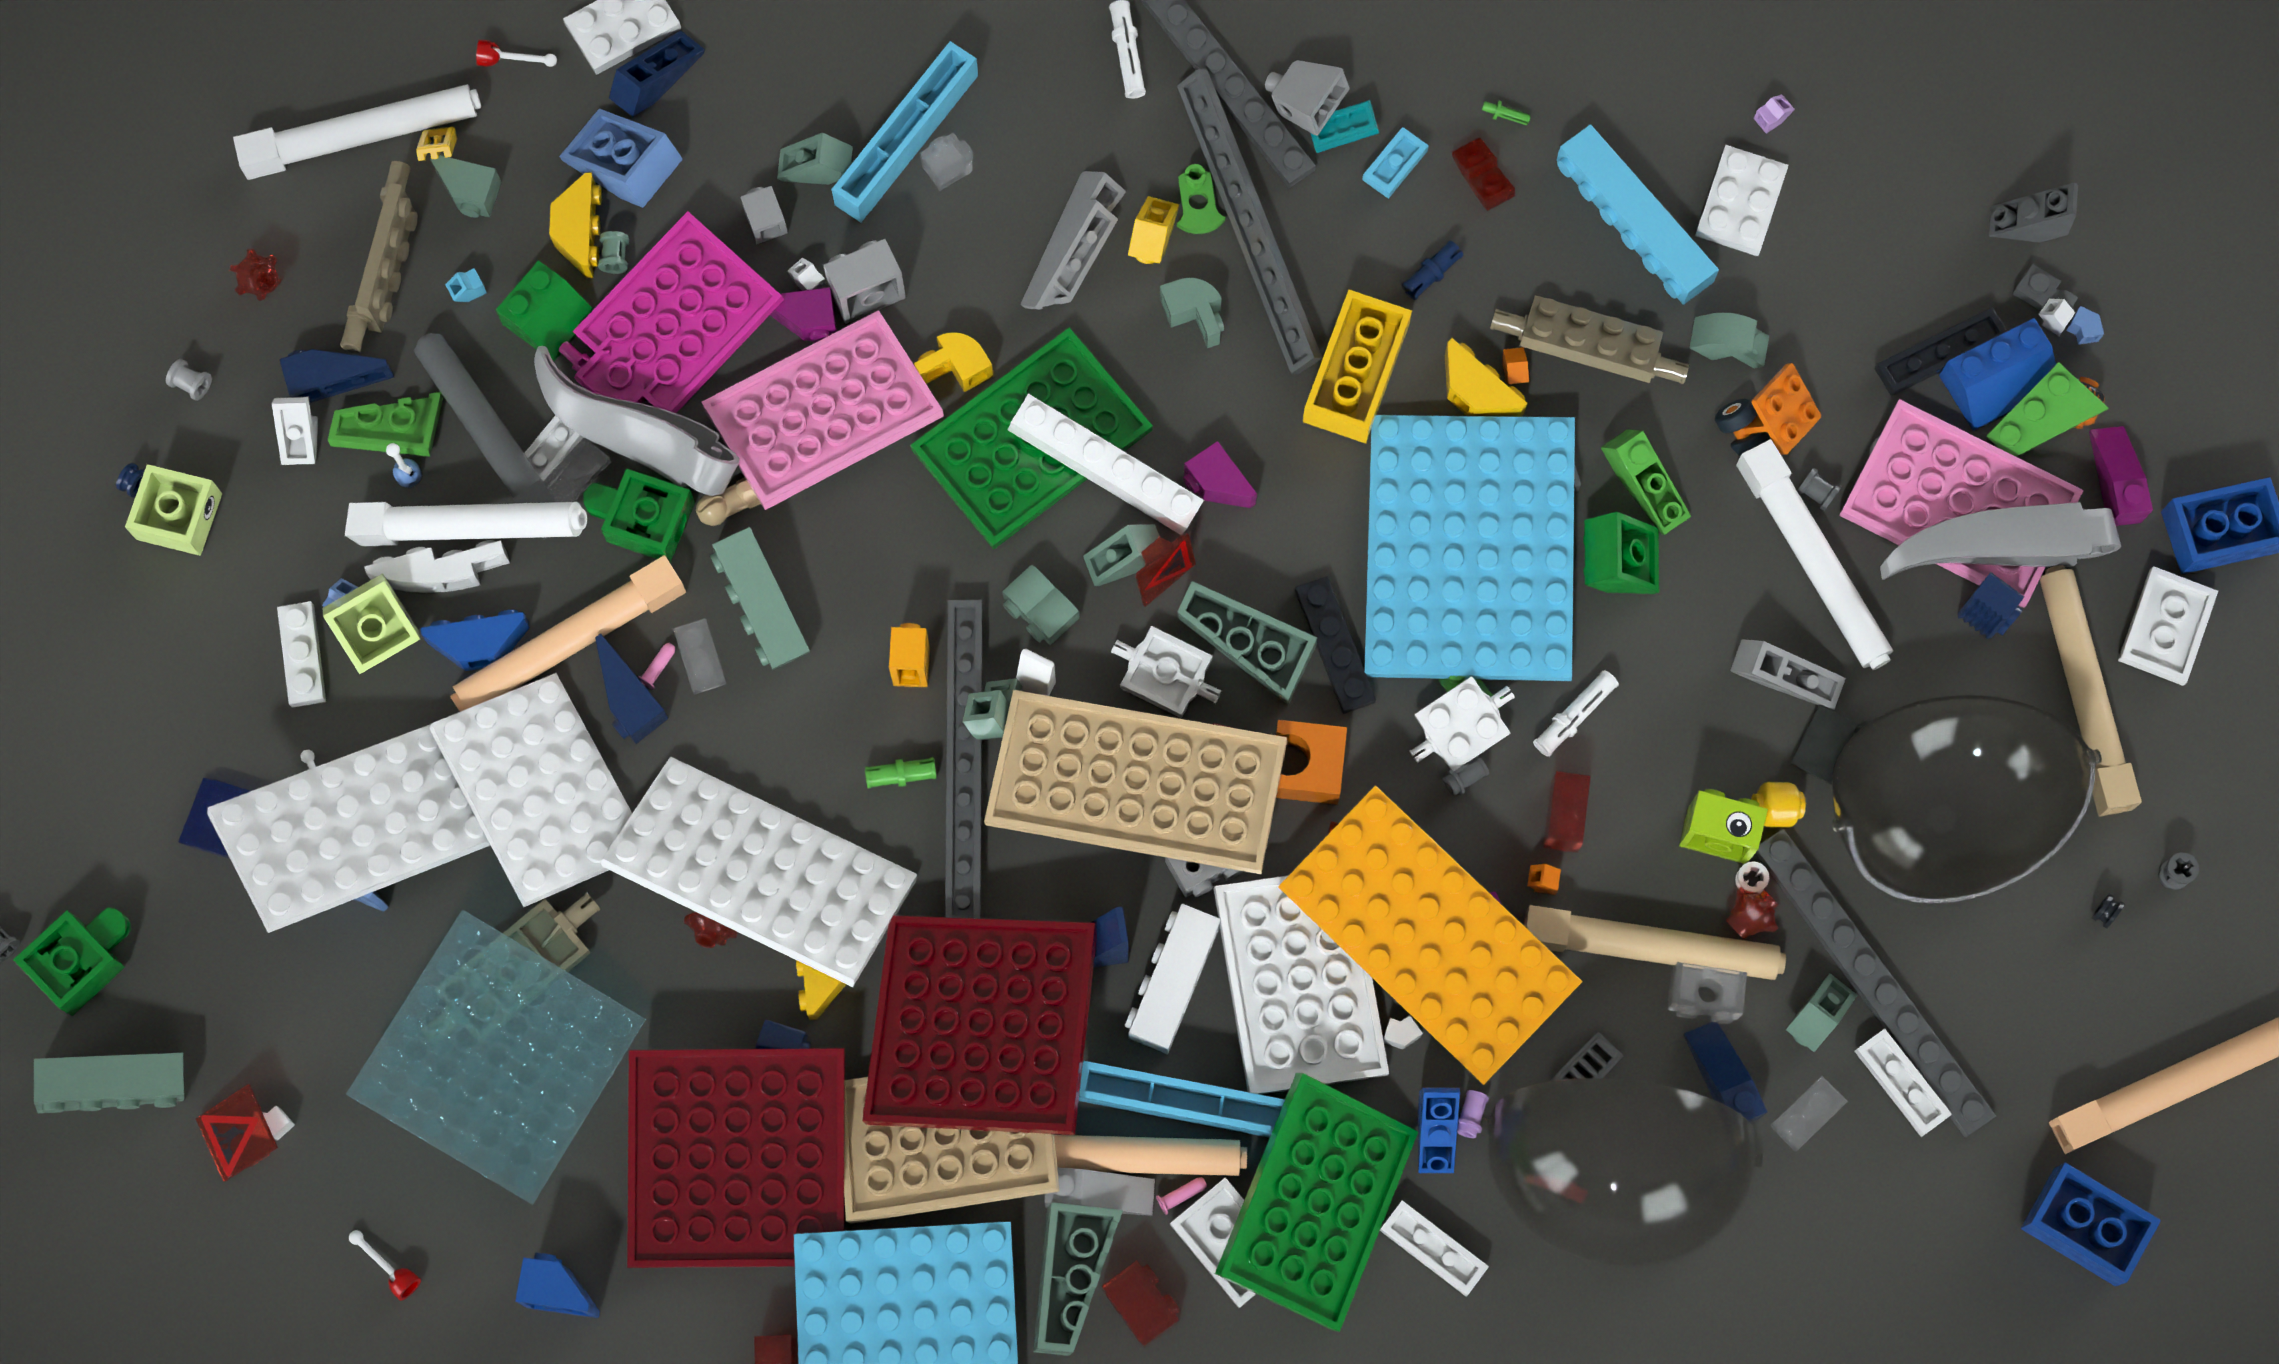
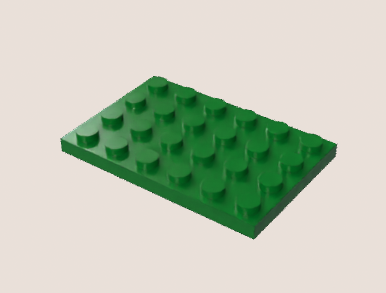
[910,327,1153,550]
[1215,1073,1418,1332]

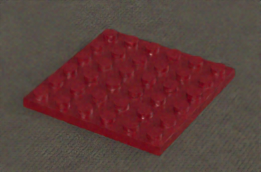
[862,916,1097,1135]
[627,1048,845,1268]

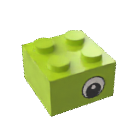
[1679,789,1768,864]

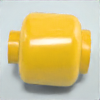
[1751,782,1806,827]

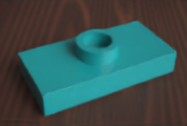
[1311,100,1379,153]

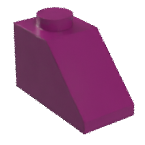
[770,287,837,343]
[1183,441,1257,508]

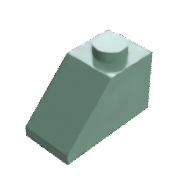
[777,133,853,185]
[431,155,502,218]
[1083,524,1167,586]
[1786,973,1857,1052]

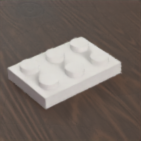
[563,0,681,75]
[1695,145,1789,256]
[2118,566,2218,686]
[1170,1177,1256,1308]

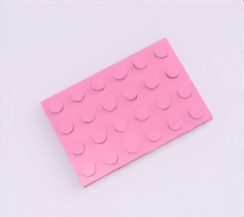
[702,310,944,510]
[1839,399,2083,608]

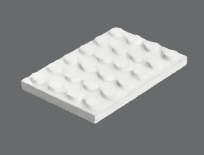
[429,673,632,907]
[1214,876,1389,1095]

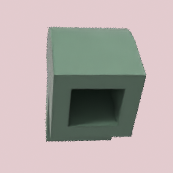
[1160,278,1224,348]
[1690,313,1769,369]
[963,678,1023,740]

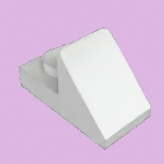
[272,397,318,465]

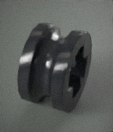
[2092,893,2125,929]

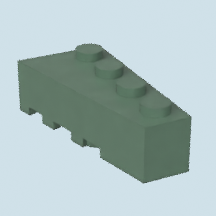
[709,527,810,671]
[1177,581,1317,706]
[34,1053,184,1113]
[1033,1202,1123,1356]

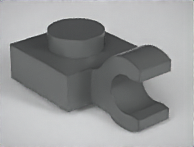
[2013,264,2078,311]

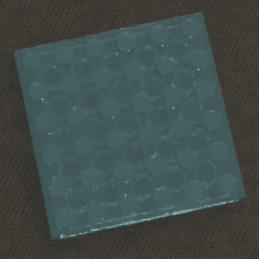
[346,909,646,1205]

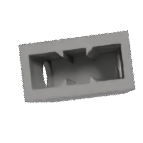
[1265,60,1350,136]

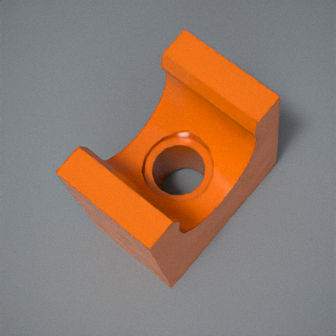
[1276,720,1347,805]

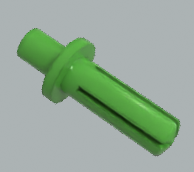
[1481,100,1530,125]

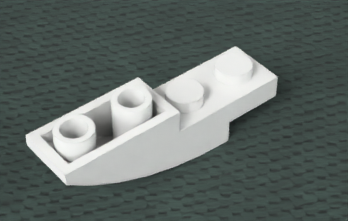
[364,540,510,593]

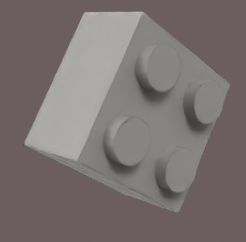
[824,239,906,324]

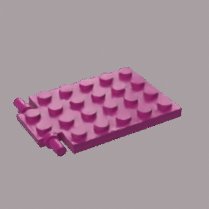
[559,211,785,413]

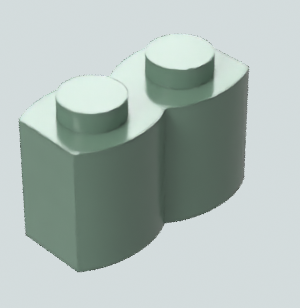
[1002,565,1080,645]

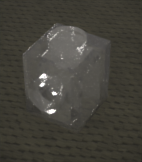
[920,133,974,191]

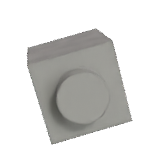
[740,186,788,244]

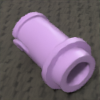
[1457,1090,1489,1138]

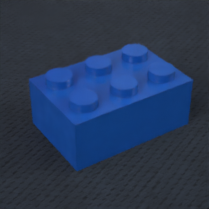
[2161,477,2279,574]
[2020,1162,2161,1287]

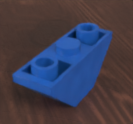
[420,610,530,671]
[1417,1088,1460,1173]

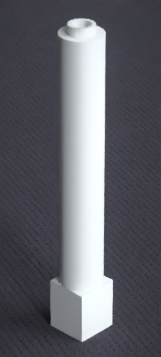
[233,84,481,180]
[1736,439,1893,670]
[345,502,587,546]

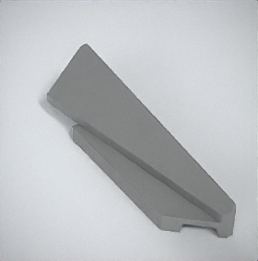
[1021,171,1126,310]

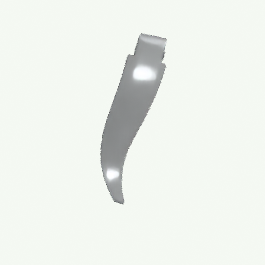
[534,346,739,496]
[1880,502,2122,580]

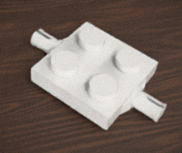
[1111,626,1222,718]
[1410,676,1515,771]

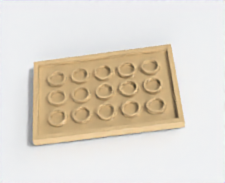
[844,1077,1060,1224]

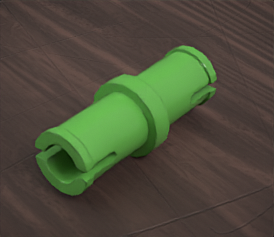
[865,757,936,789]

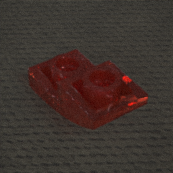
[1452,137,1515,211]

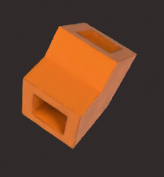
[1503,347,1529,384]
[1527,864,1561,895]

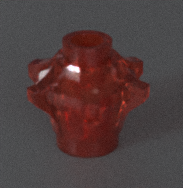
[230,249,282,301]
[1725,887,1779,940]
[684,911,738,948]

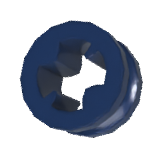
[116,463,145,497]

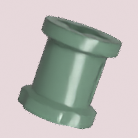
[598,231,629,274]

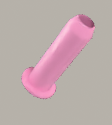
[637,643,676,690]
[1156,1177,1207,1215]

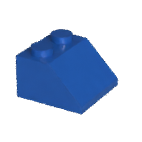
[515,1253,600,1318]

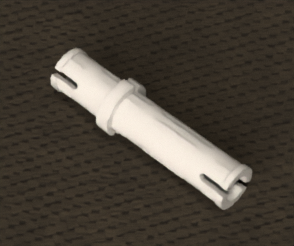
[1109,0,1146,99]
[1533,670,1619,757]

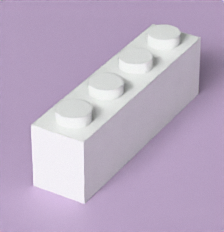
[1125,904,1220,1054]

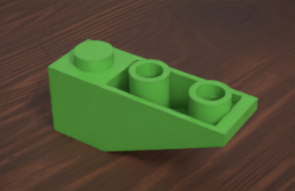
[1600,429,1691,535]

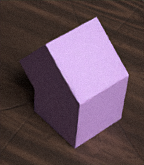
[1754,94,1795,134]

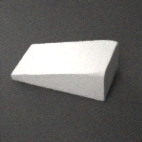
[1016,649,1056,696]

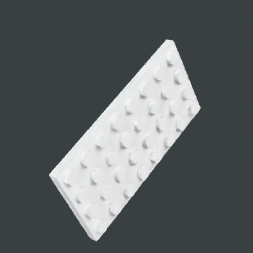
[207,725,490,933]
[602,756,917,987]

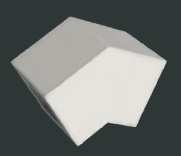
[787,258,826,291]
[2039,299,2075,336]
[1383,1016,1423,1049]
[252,1106,295,1140]

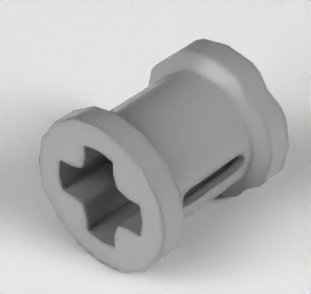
[166,359,212,401]

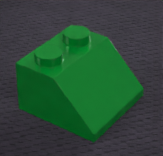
[496,260,594,362]
[1583,512,1659,594]

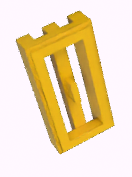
[416,127,457,161]

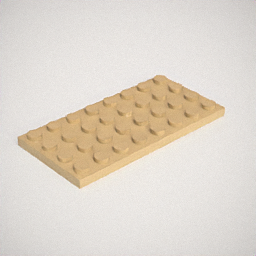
[984,690,1287,874]

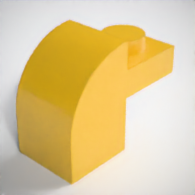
[914,333,994,392]

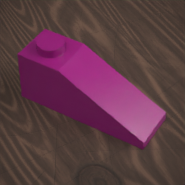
[2089,426,2153,526]

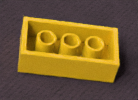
[1303,290,1412,444]

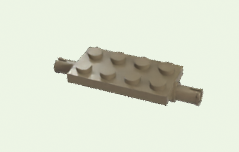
[340,161,418,353]
[1490,295,1690,384]
[420,892,601,1047]

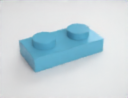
[1362,127,1429,199]

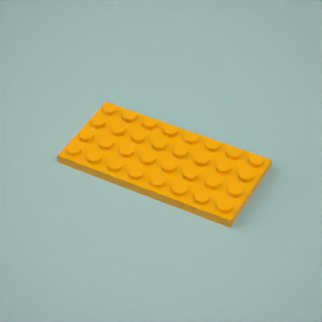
[1278,785,1583,1085]

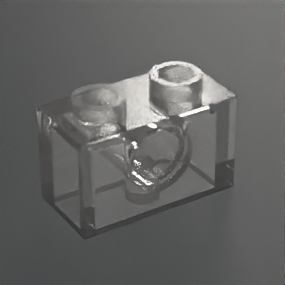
[1667,962,1747,1024]

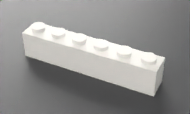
[1008,394,1204,535]

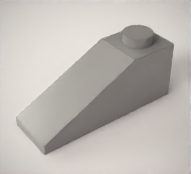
[1730,639,1846,710]
[1045,1167,1155,1216]

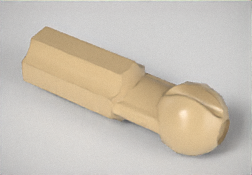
[696,477,761,526]

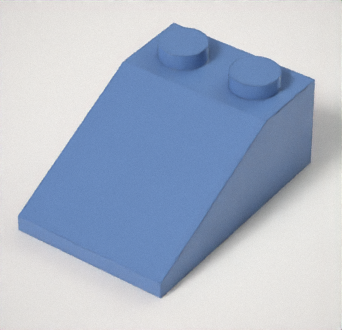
[559,109,683,208]

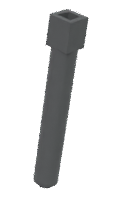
[414,333,559,540]

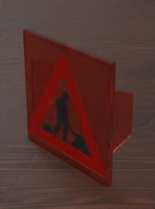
[1135,533,1196,607]
[196,1084,278,1182]

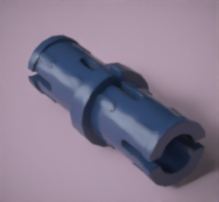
[1401,240,1464,300]

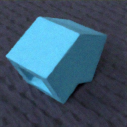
[445,268,487,302]

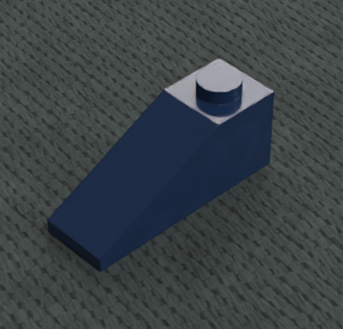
[609,31,705,117]
[279,349,394,403]
[595,633,668,744]
[1090,907,1128,968]
[1683,1020,1768,1132]

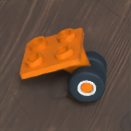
[1715,363,1821,456]

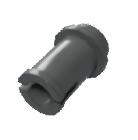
[1443,756,1489,796]

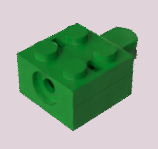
[583,468,695,563]
[13,908,131,1016]

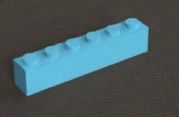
[831,41,978,223]
[1556,124,1719,305]
[1079,1061,1285,1138]

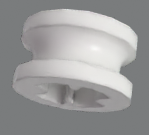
[1735,861,1769,896]

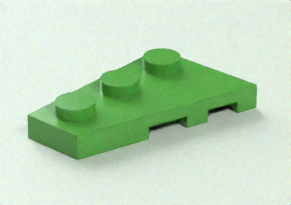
[1986,362,2109,457]
[328,392,443,457]

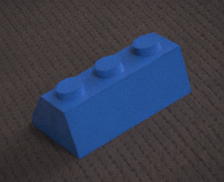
[1939,318,2056,431]

